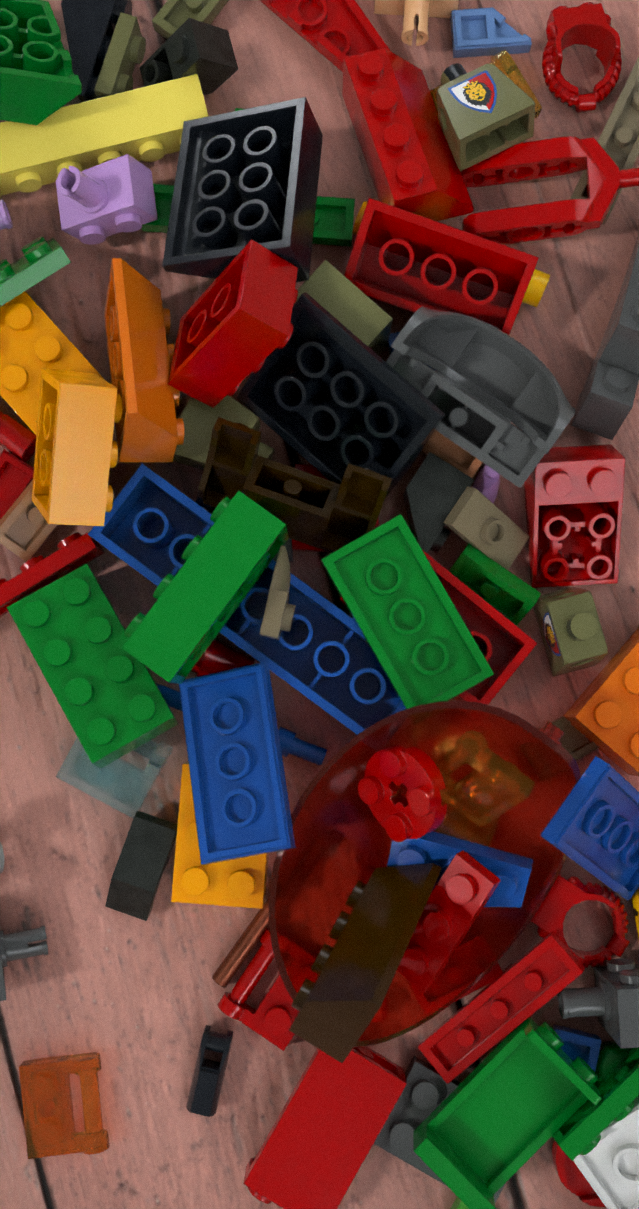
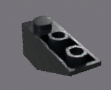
[61,0,132,103]

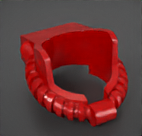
[542,2,622,113]
[525,871,630,968]

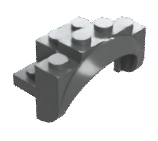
[386,306,576,488]

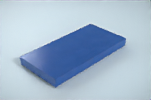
[179,662,296,864]
[540,756,639,901]

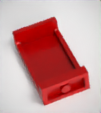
[243,1041,407,1209]

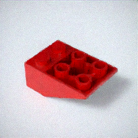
[524,444,625,588]

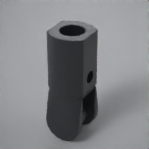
[186,1025,233,1117]

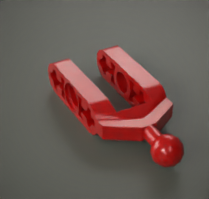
[460,136,639,245]

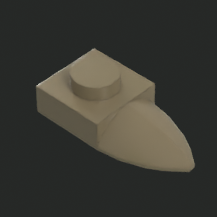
[259,545,296,640]

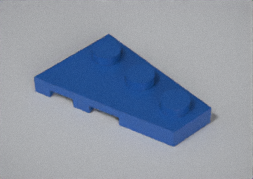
[387,831,533,908]

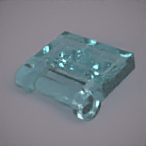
[56,737,173,818]

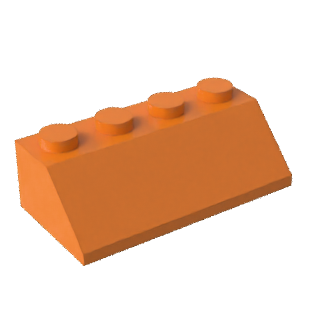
[104,258,184,462]

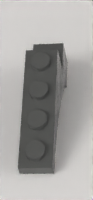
[572,232,639,440]

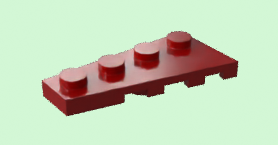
[259,0,390,72]

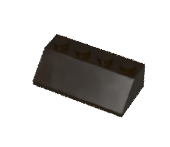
[289,863,442,1063]

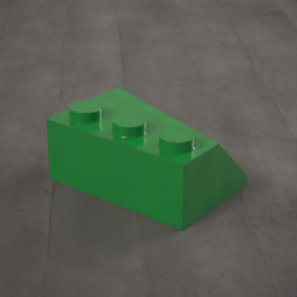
[0,0,82,125]

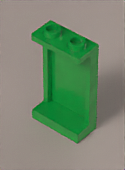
[413,1017,602,1209]

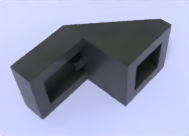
[105,810,177,921]

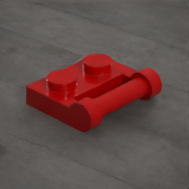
[217,928,318,1051]

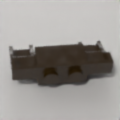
[196,417,392,553]

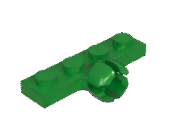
[552,1040,639,1161]

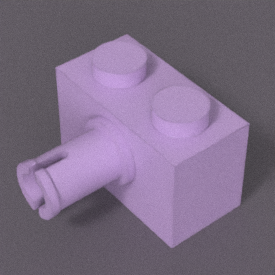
[56,154,158,245]

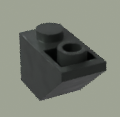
[140,18,238,95]
[403,452,474,553]

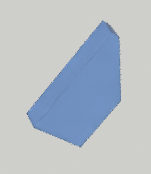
[450,7,532,58]

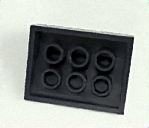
[162,97,323,282]
[237,292,446,498]

